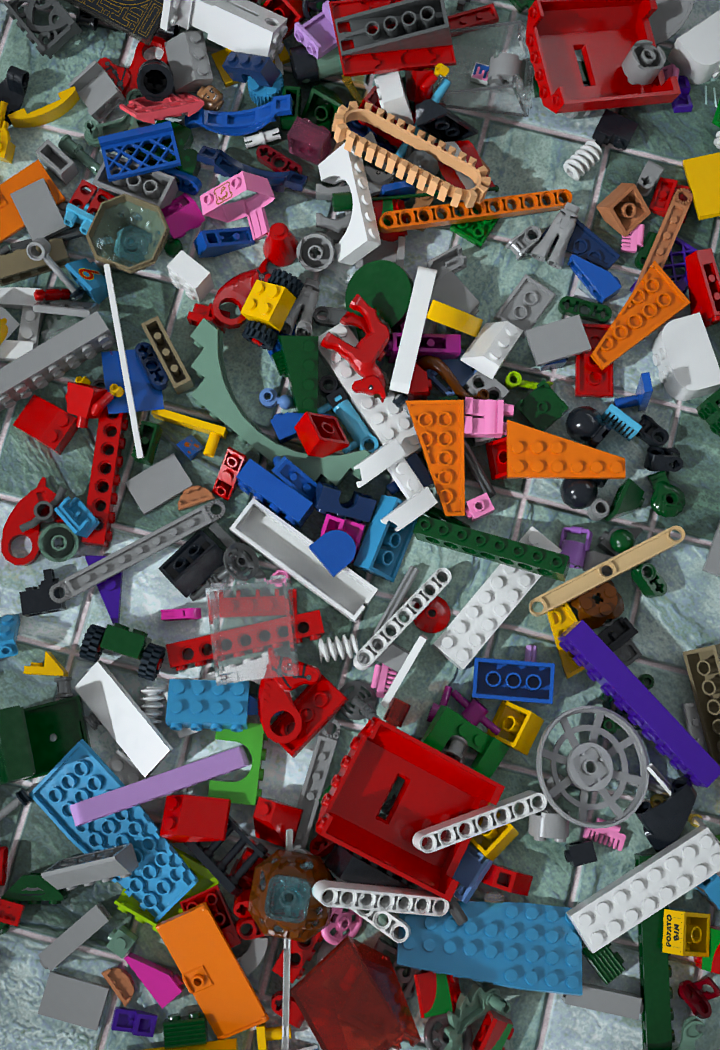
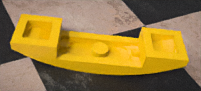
[8,86,80,128]
[426,300,483,337]

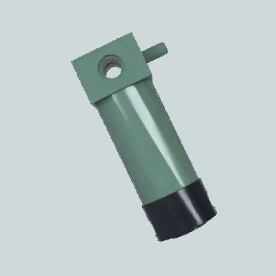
[289,45,343,86]

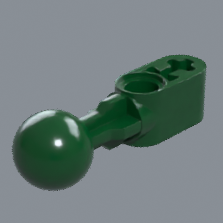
[609,529,667,598]

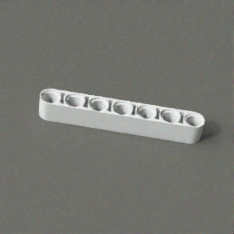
[389,266,437,394]
[353,568,452,670]
[412,790,547,853]
[293,849,411,943]
[312,880,449,916]

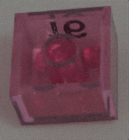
[287,116,331,166]

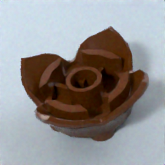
[568,580,624,630]

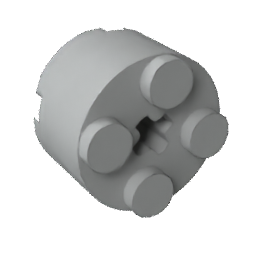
[622,40,666,85]
[487,53,526,93]
[296,232,336,272]
[528,806,570,842]

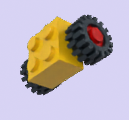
[240,269,304,351]

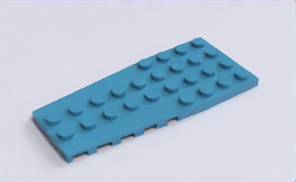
[29,739,199,922]
[396,900,583,996]

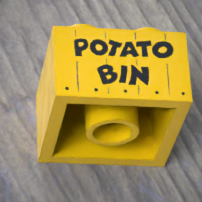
[662,909,711,957]

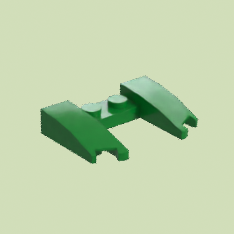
[421,705,510,778]

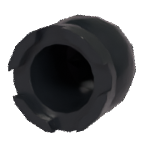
[137,59,174,102]
[565,406,615,449]
[560,479,608,509]

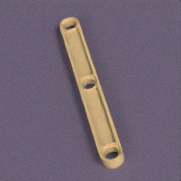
[529,526,685,617]

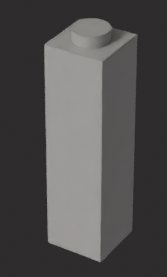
[38,902,113,972]
[562,982,644,1020]

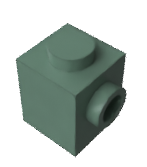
[106,925,139,959]

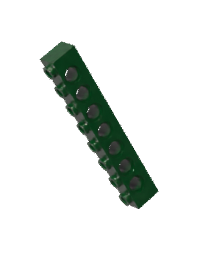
[413,515,570,582]

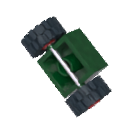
[79,623,166,681]

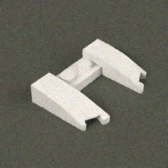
[0,287,43,362]
[354,438,438,531]

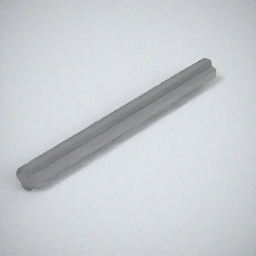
[359,566,419,664]

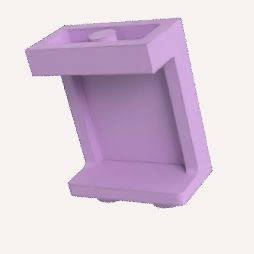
[294,0,338,60]

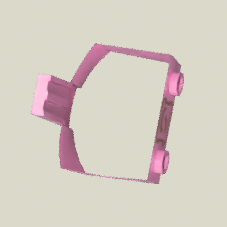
[200,171,275,240]

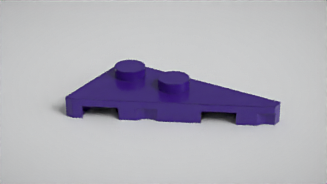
[85,555,123,624]

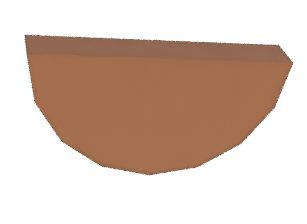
[178,486,215,512]
[101,967,135,1007]

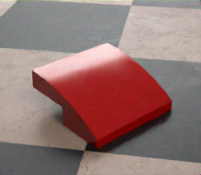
[649,177,693,223]

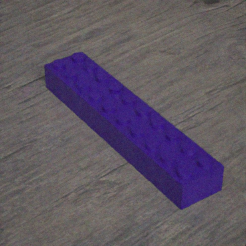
[557,620,720,788]

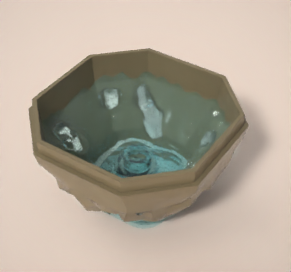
[86,193,170,274]

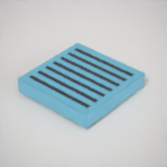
[602,404,642,441]

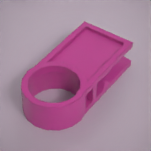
[161,608,201,621]

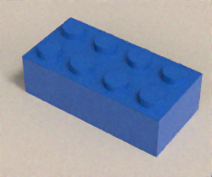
[236,459,314,528]
[472,657,555,705]

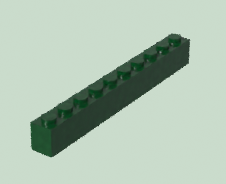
[634,854,675,1050]

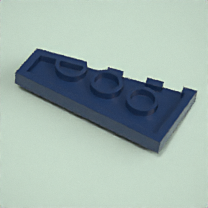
[540,219,620,271]

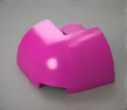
[321,514,366,563]

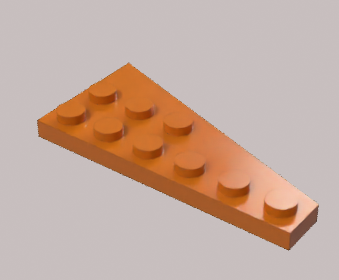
[590,260,691,370]
[405,400,465,516]
[506,420,626,479]

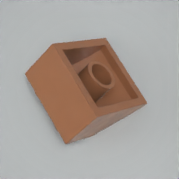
[596,183,651,237]

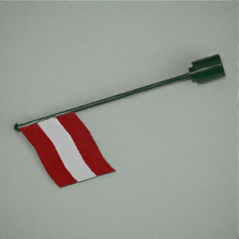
[332,140,499,212]

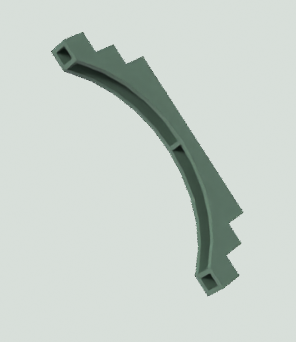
[190,318,372,486]

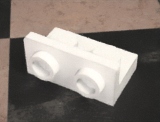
[107,748,150,785]

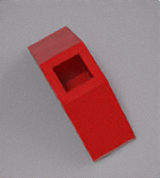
[212,447,248,501]
[481,863,533,896]

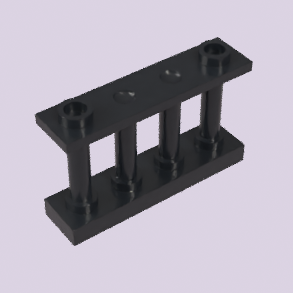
[184,815,269,897]

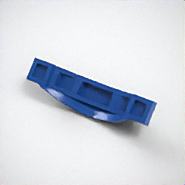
[185,94,292,136]

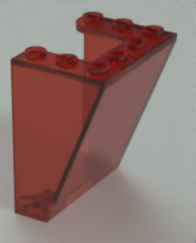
[290,935,421,1050]

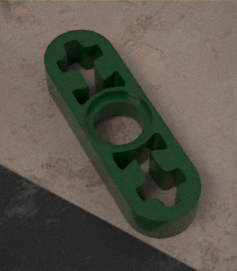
[558,296,612,324]

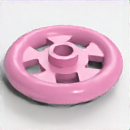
[321,907,363,945]

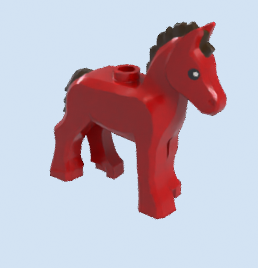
[320,294,392,403]

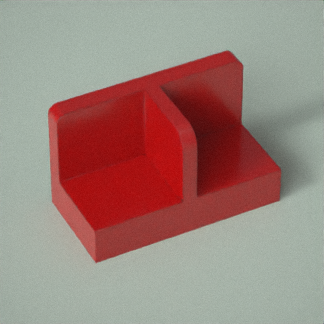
[187,303,231,334]

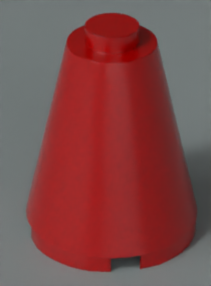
[263,223,299,267]

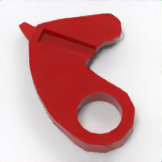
[1,477,66,566]

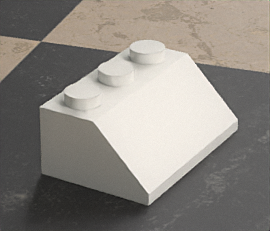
[374,71,414,125]
[460,321,523,379]

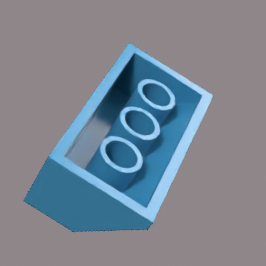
[353,495,418,583]

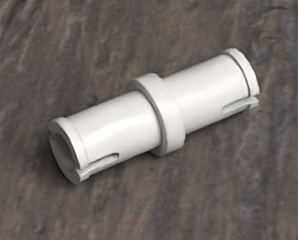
[243,127,281,149]

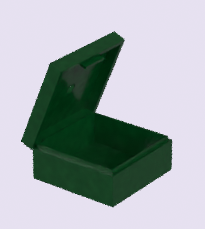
[0,695,91,785]

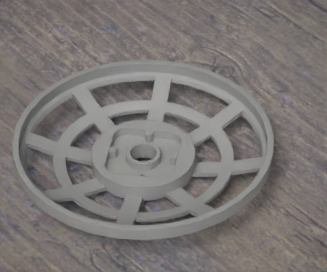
[536,706,650,829]

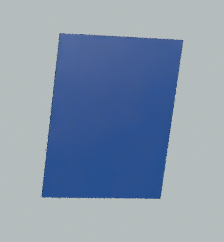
[101,349,164,414]

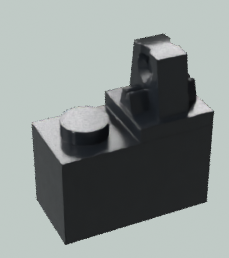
[592,109,638,150]
[19,569,66,617]

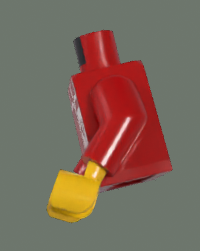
[405,63,449,112]
[65,376,125,428]

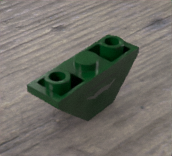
[1,873,68,904]

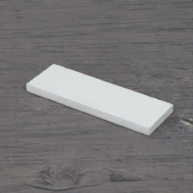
[74,661,173,777]

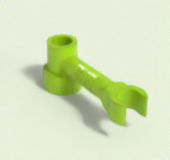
[505,371,553,389]

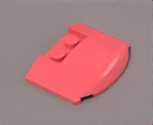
[119,92,205,124]

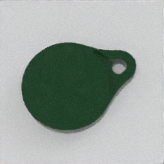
[345,260,414,342]

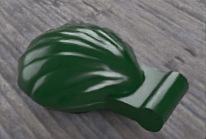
[648,471,686,518]

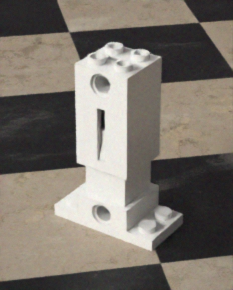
[160,0,288,61]

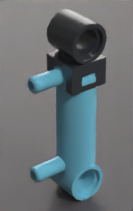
[317,375,379,454]

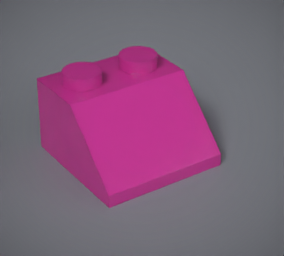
[161,193,205,239]

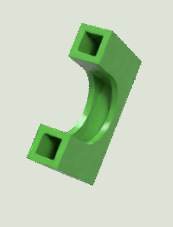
[208,722,268,806]

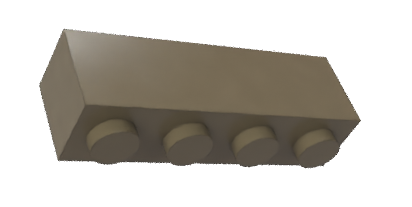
[0,238,71,287]
[141,316,194,395]

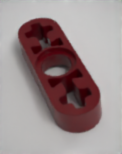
[256,145,303,175]

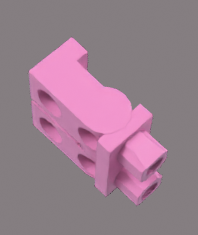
[464,397,514,438]

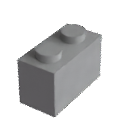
[35,139,79,185]

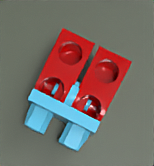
[64,179,115,235]

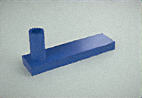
[614,372,653,412]
[272,456,331,516]

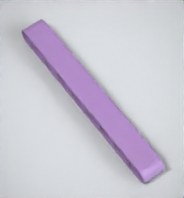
[69,746,250,827]

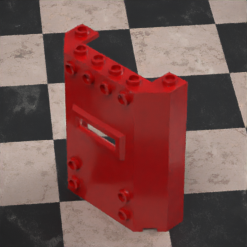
[526,0,681,114]
[315,717,505,902]

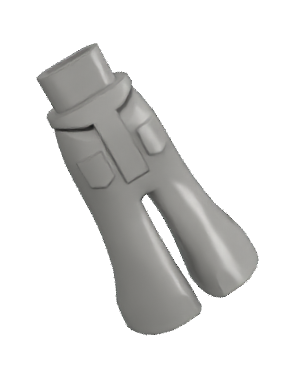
[530,202,580,270]
[281,278,320,336]

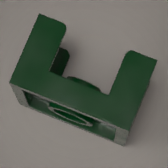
[515,379,570,432]

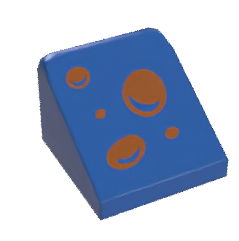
[176,434,204,461]

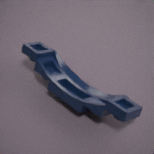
[197,146,308,193]

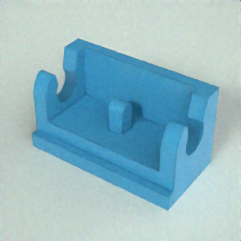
[54,496,100,538]

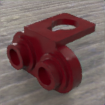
[678,977,720,1019]

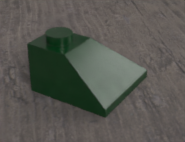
[300,84,344,139]
[604,478,645,521]

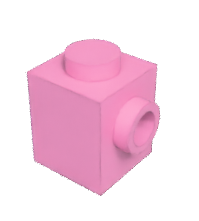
[465,492,495,522]

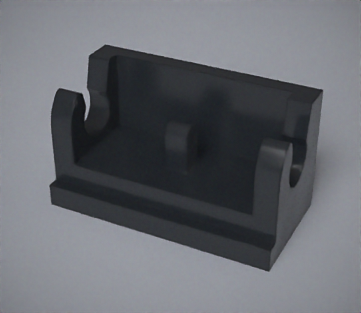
[597,617,638,652]

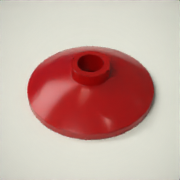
[413,596,451,633]

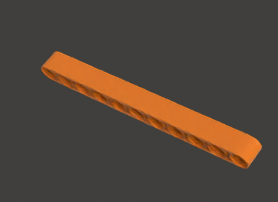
[377,189,572,233]

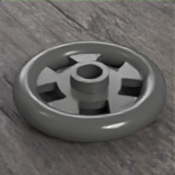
[424,1011,473,1050]

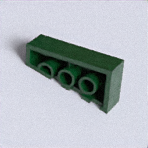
[278,335,318,413]

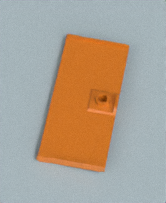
[0,159,66,243]
[156,902,269,1040]

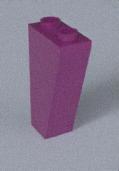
[385,333,461,363]

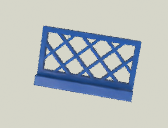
[98,121,182,182]

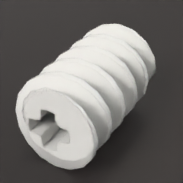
[563,140,602,181]
[318,633,360,663]
[139,686,166,728]

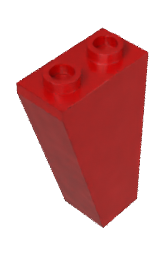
[685,248,720,328]

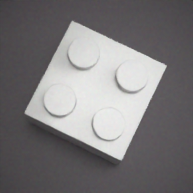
[167,250,214,303]

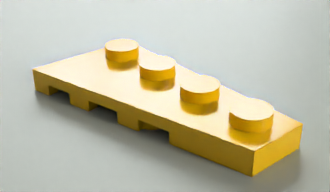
[546,603,585,679]

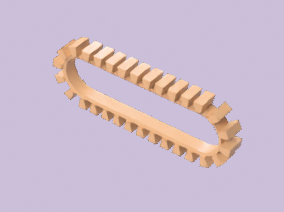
[332,101,491,208]

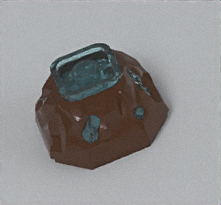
[247,849,336,942]

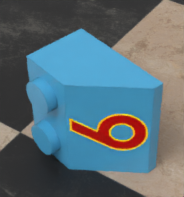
[65,258,109,304]

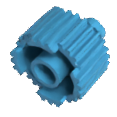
[247,69,284,107]

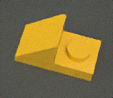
[23,651,68,676]

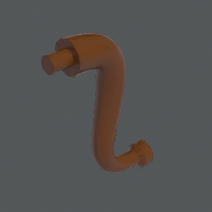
[416,355,489,400]

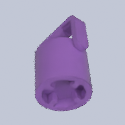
[559,526,593,569]

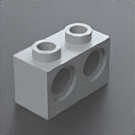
[465,371,509,401]

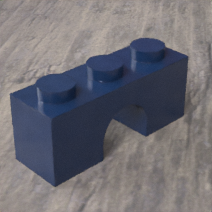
[222,51,280,88]
[312,482,377,523]

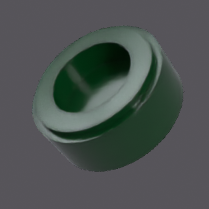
[164,238,183,258]

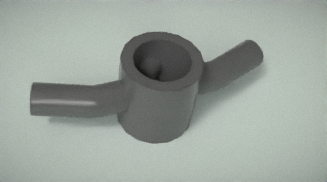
[19,487,67,532]

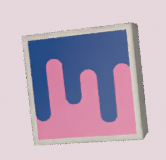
[470,62,489,86]

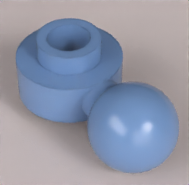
[259,388,293,410]

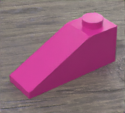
[124,952,185,1009]

